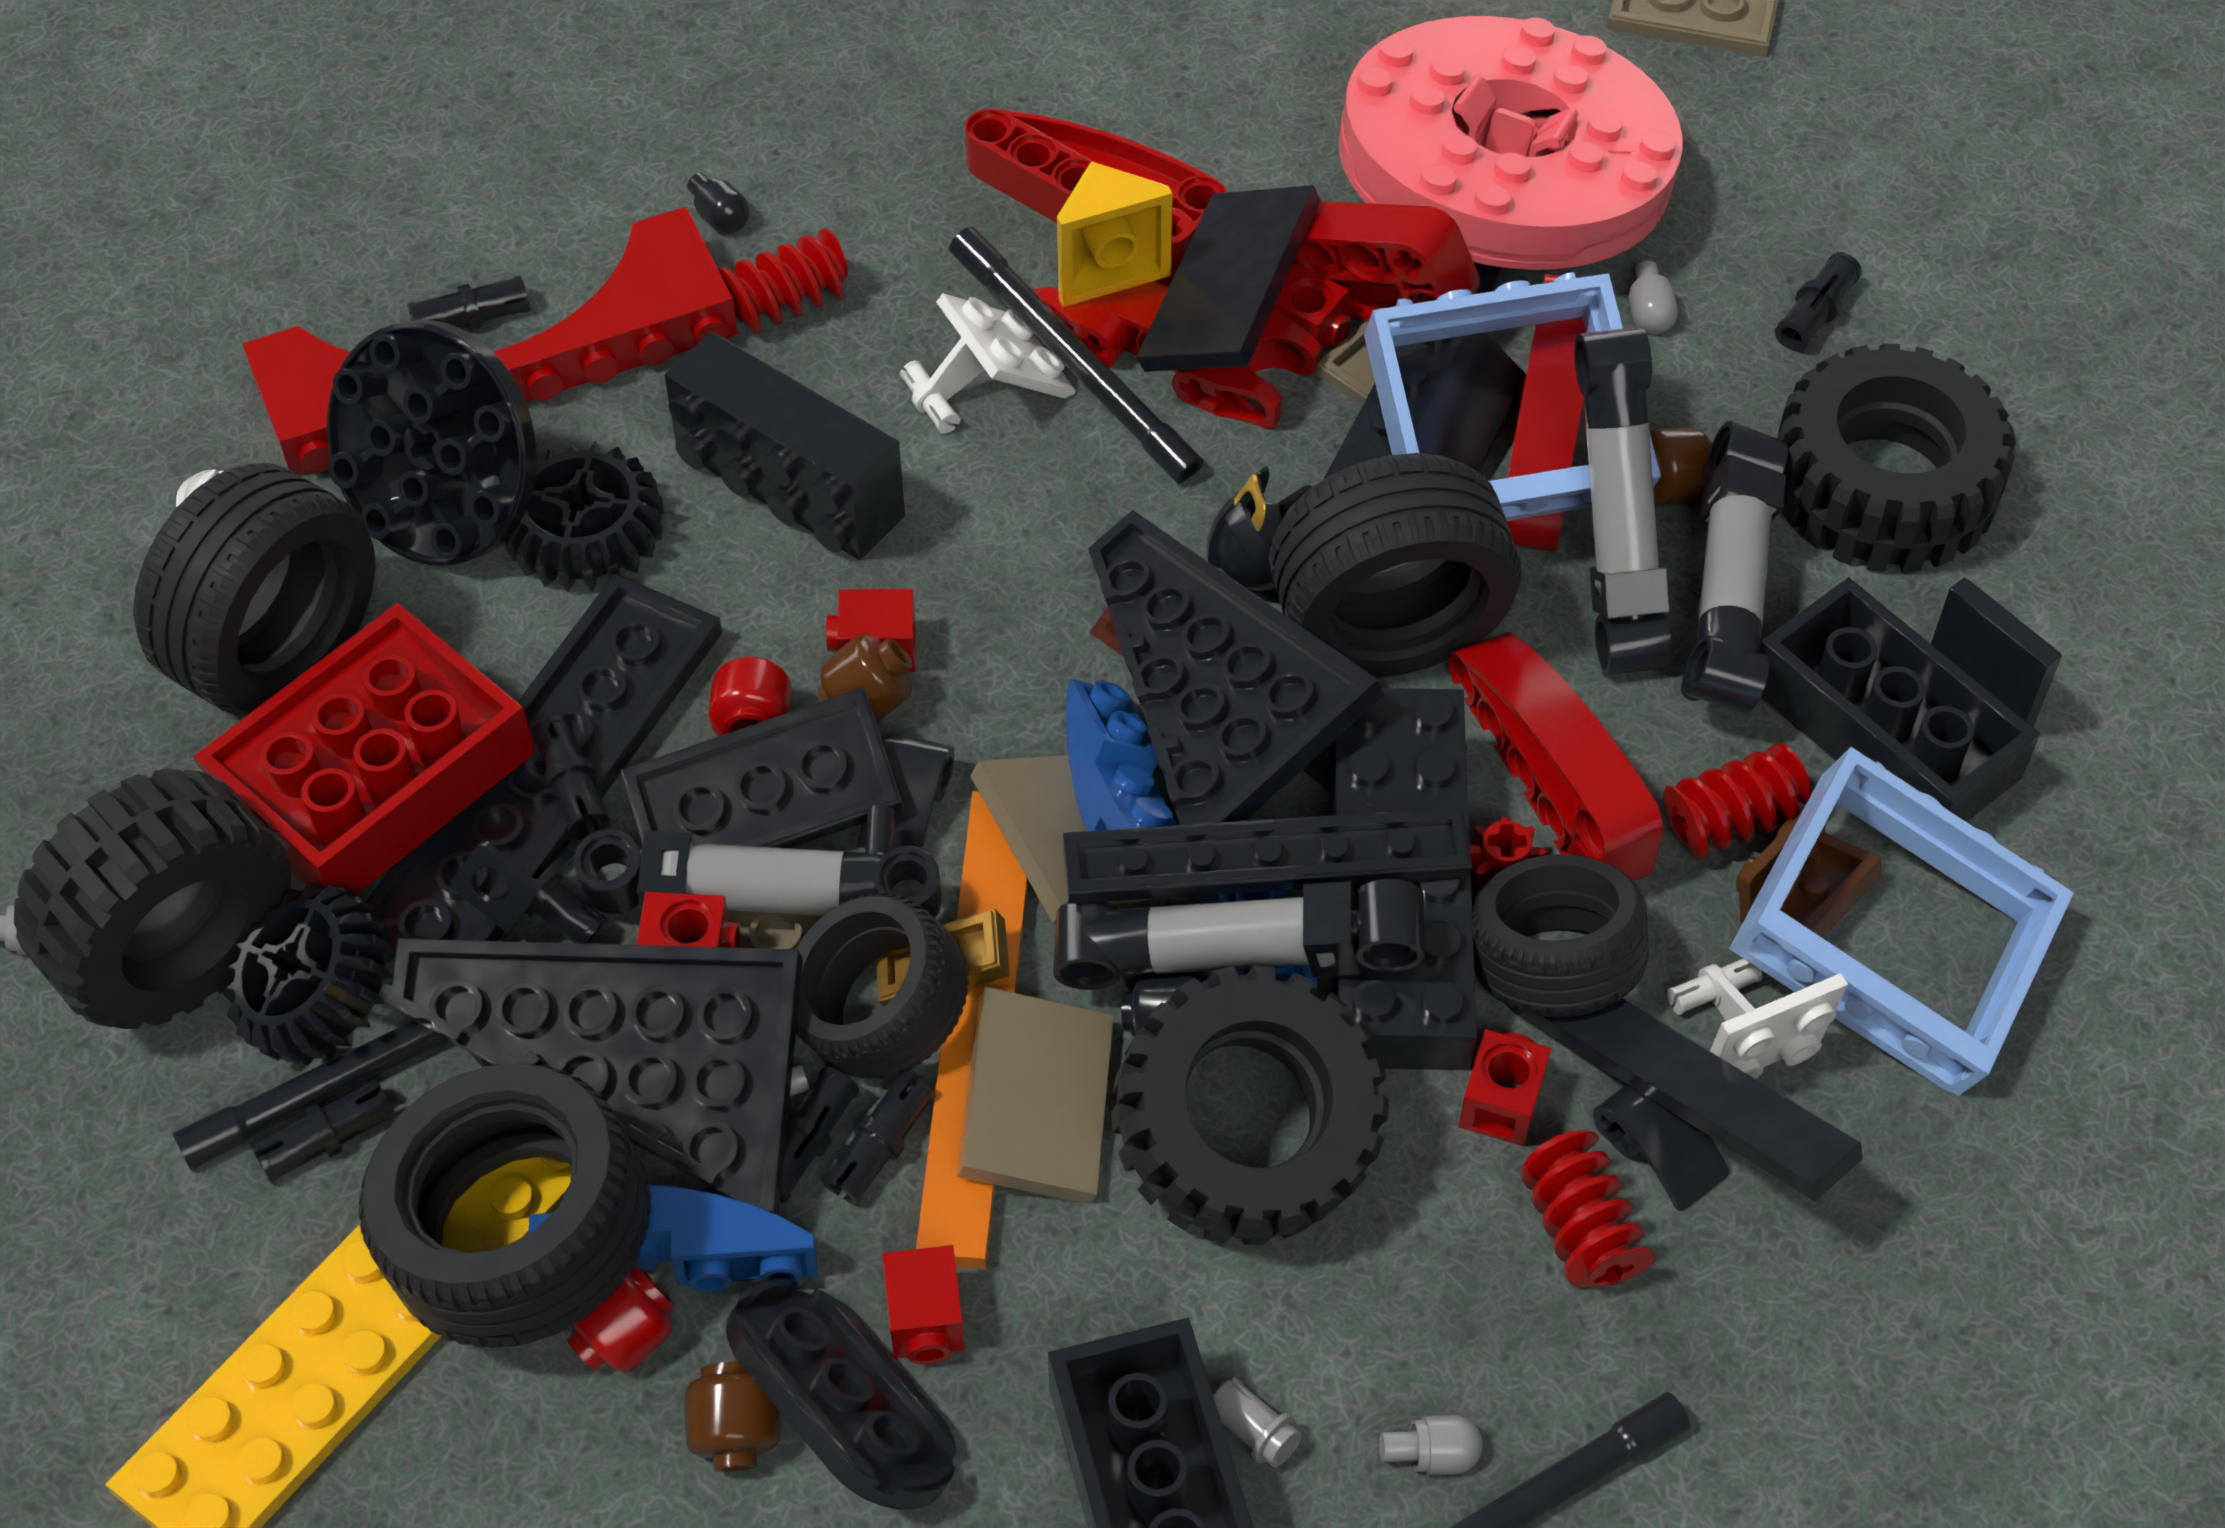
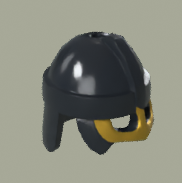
[1206,466,1313,592]

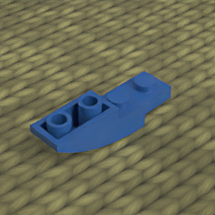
[1066,679,1177,831]
[529,1185,818,1293]

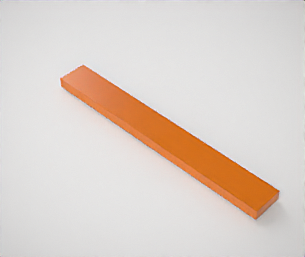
[916,791,1028,1269]

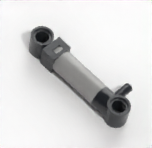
[1574,327,1672,676]
[1681,421,1788,715]
[574,803,942,918]
[1053,879,1424,991]

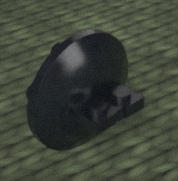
[327,320,537,566]

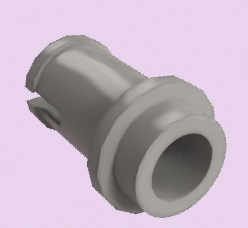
[1213,1377,1302,1467]

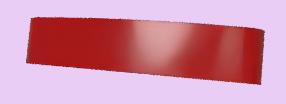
[965,109,1227,278]
[1294,201,1480,322]
[1507,273,1586,553]
[1448,632,1663,881]

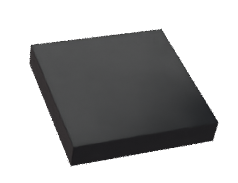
[1931,577,2062,727]

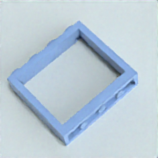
[1364,272,1661,521]
[1729,747,2074,1096]

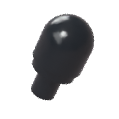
[687,173,750,234]

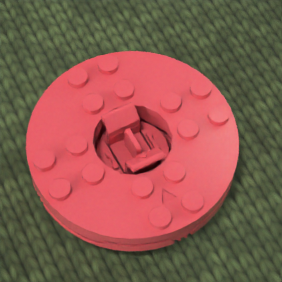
[1338,16,1683,270]

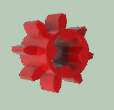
[1470,816,1547,892]

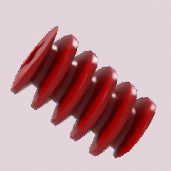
[719,228,848,334]
[1663,743,1811,861]
[1521,1130,1656,1289]

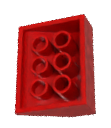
[193,603,536,895]

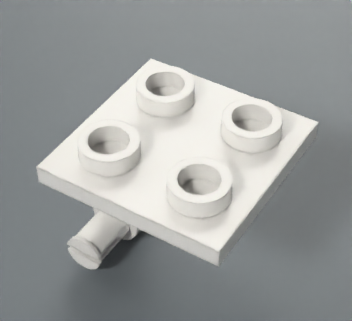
[900,293,1076,434]
[1667,958,1848,1079]

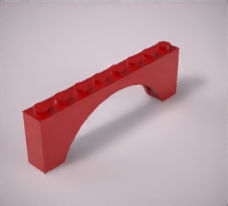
[242,207,738,475]

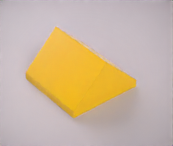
[1057,162,1172,307]

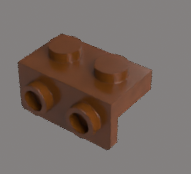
[1736,812,1881,938]

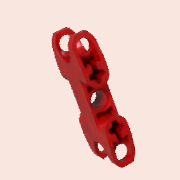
[1033,275,1321,428]

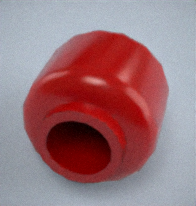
[708,656,793,737]
[567,1265,675,1373]

